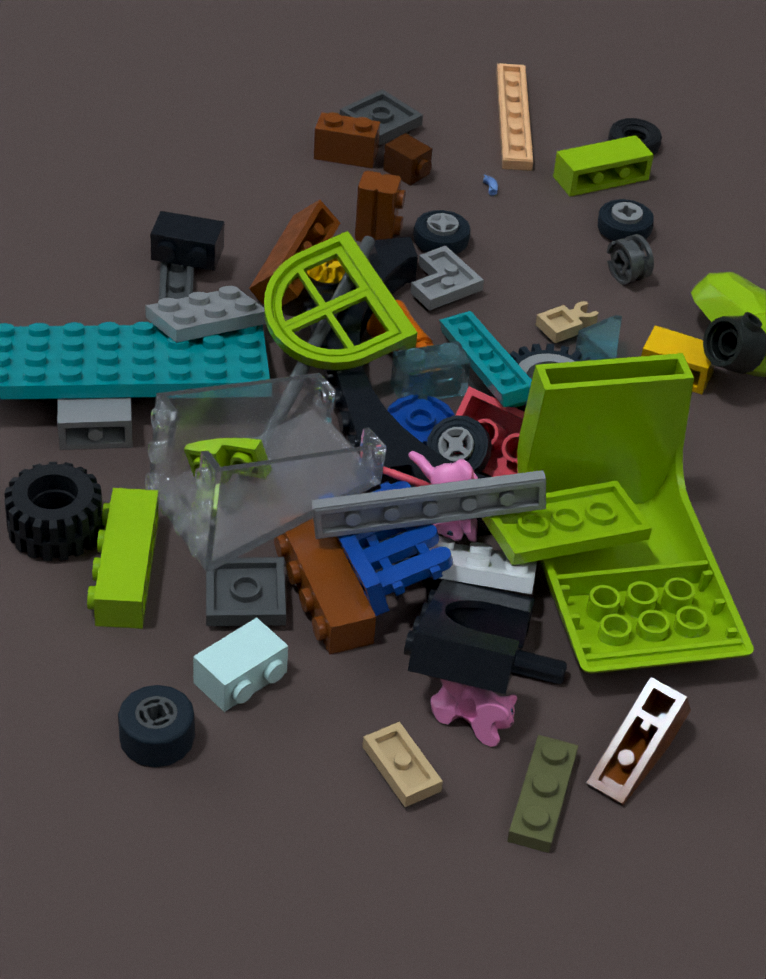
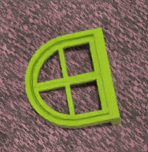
[264,231,418,370]

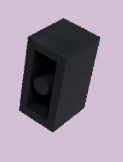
[150,211,224,271]

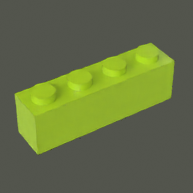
[87,488,159,629]

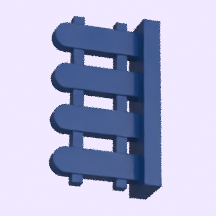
[317,481,453,616]

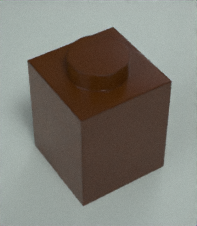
[383,133,433,185]

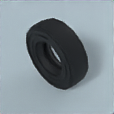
[608,118,662,155]

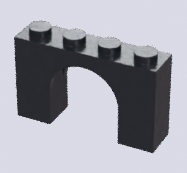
[404,579,535,694]

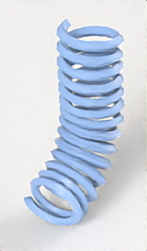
[483,175,498,196]

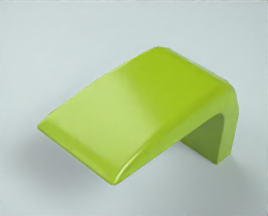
[517,353,754,674]

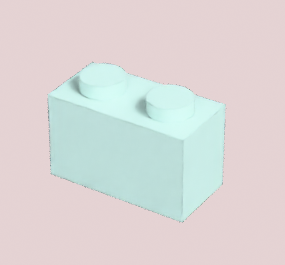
[193,618,288,712]

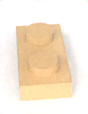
[362,722,443,807]

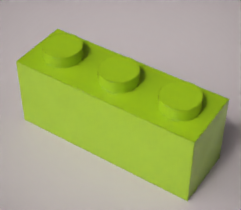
[553,135,654,196]

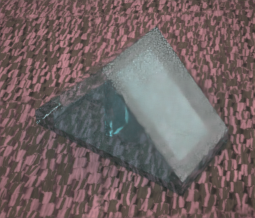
[575,315,622,361]

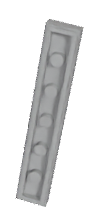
[311,470,546,539]

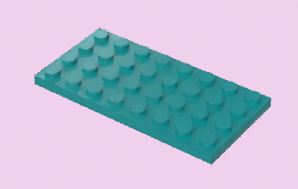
[0,322,271,399]

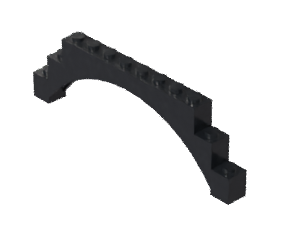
[303,237,492,536]

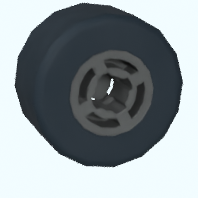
[118,685,195,767]

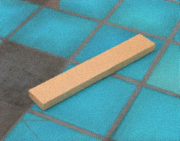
[496,63,533,171]

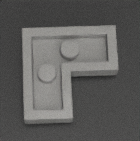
[411,246,484,311]

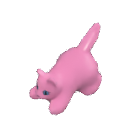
[408,451,478,542]
[430,679,518,747]

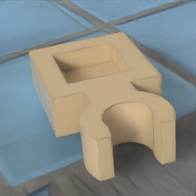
[536,301,598,343]

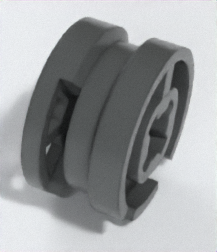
[607,234,654,285]

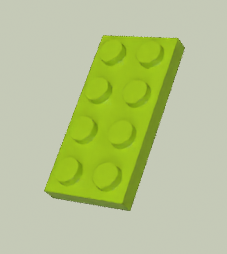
[481,481,652,565]

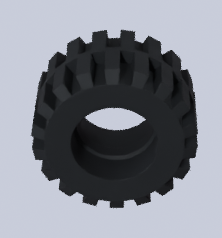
[4,461,103,561]

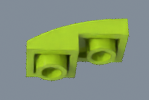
[184,438,271,482]

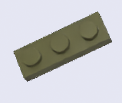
[507,735,579,853]

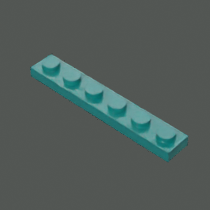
[439,311,532,408]

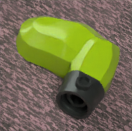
[691,272,766,377]

